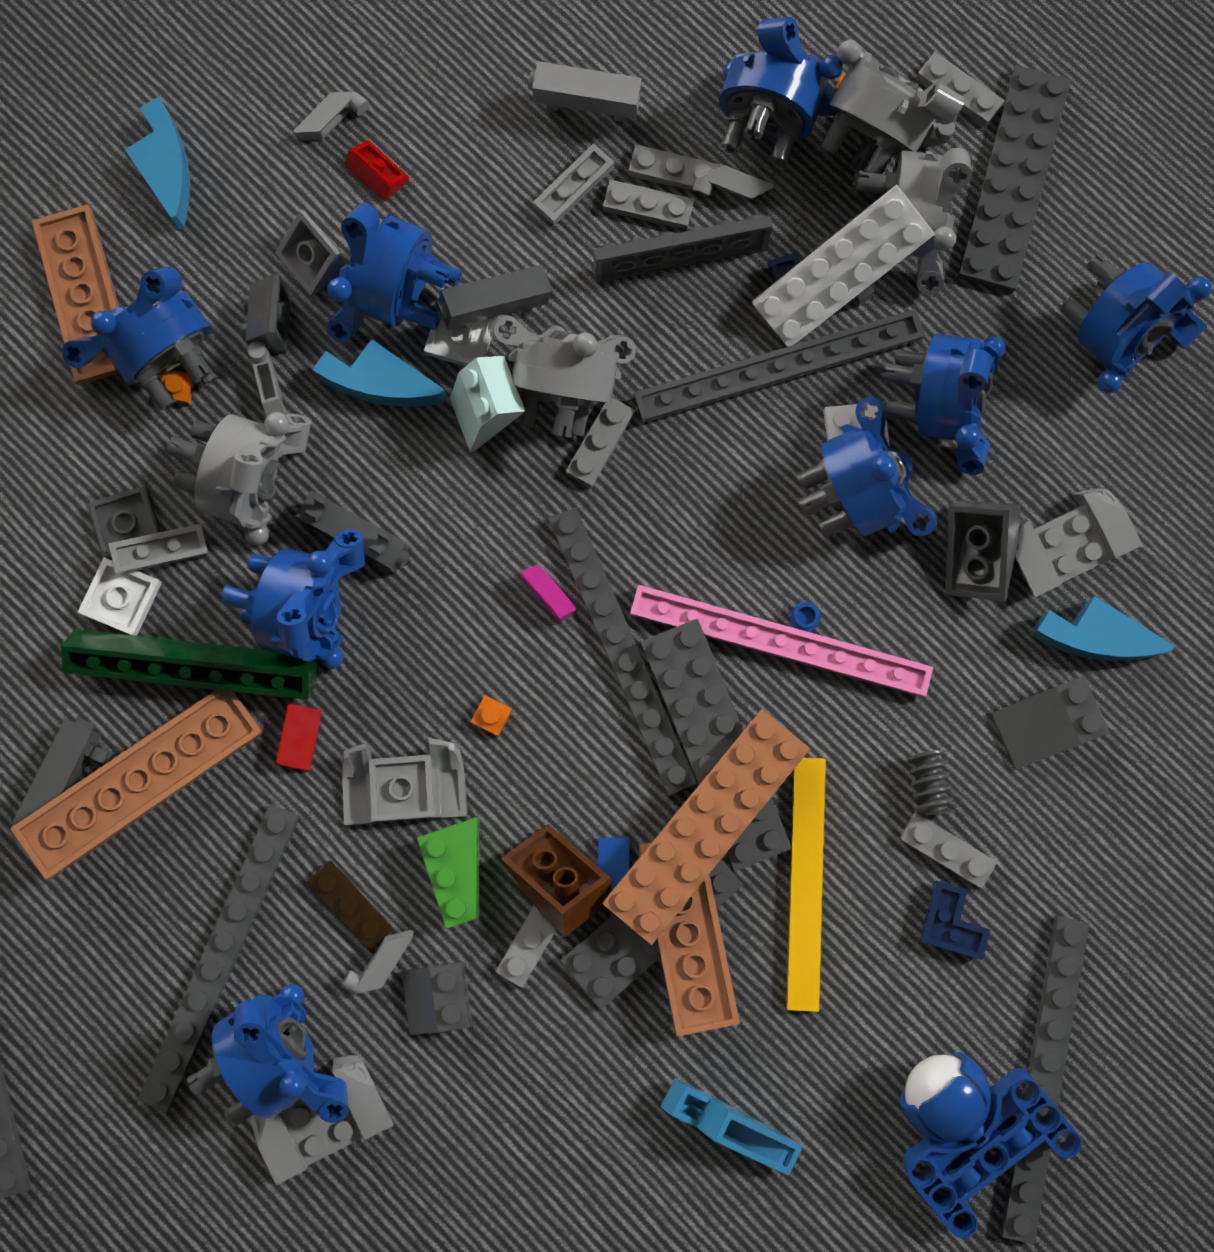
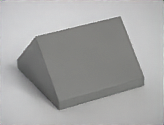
[275,210,345,295]

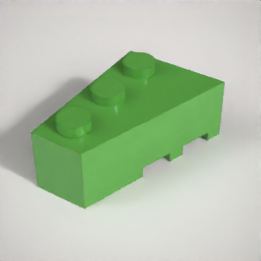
[417,817,480,929]

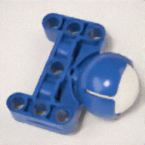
[900,1052,1082,1239]

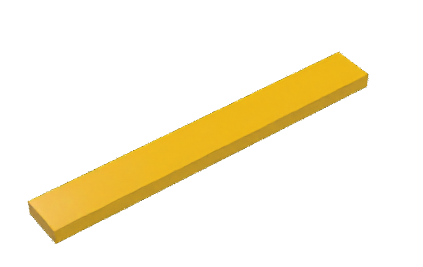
[786,758,826,1012]

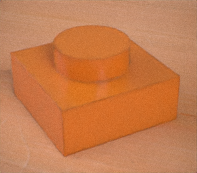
[161,370,195,405]
[471,695,512,737]

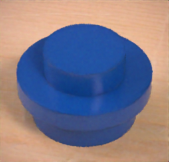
[790,602,821,632]

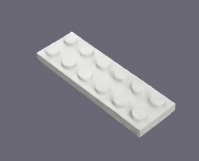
[752,184,935,347]

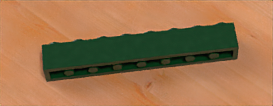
[61,629,317,700]

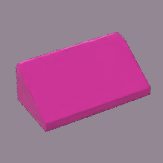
[521,565,577,623]

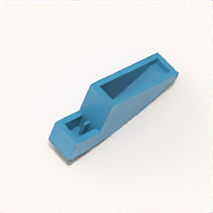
[125,97,190,230]
[312,339,447,407]
[1029,597,1175,661]
[661,1078,803,1176]

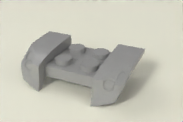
[1014,488,1142,597]
[342,738,467,826]
[251,1055,394,1185]

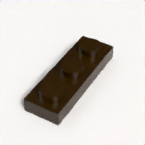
[307,860,395,951]

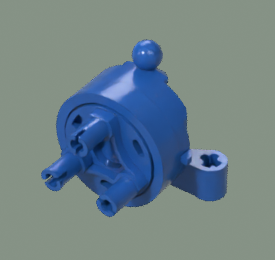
[327,203,462,343]
[221,529,365,669]

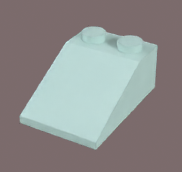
[450,356,525,452]

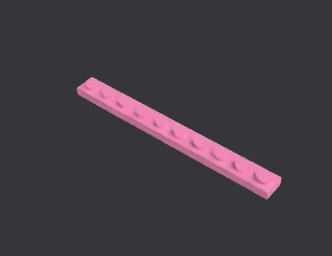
[630,585,933,698]

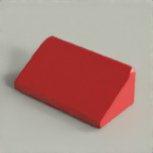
[345,140,409,202]
[276,704,322,771]

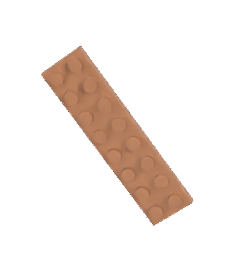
[10,690,263,881]
[602,709,811,945]

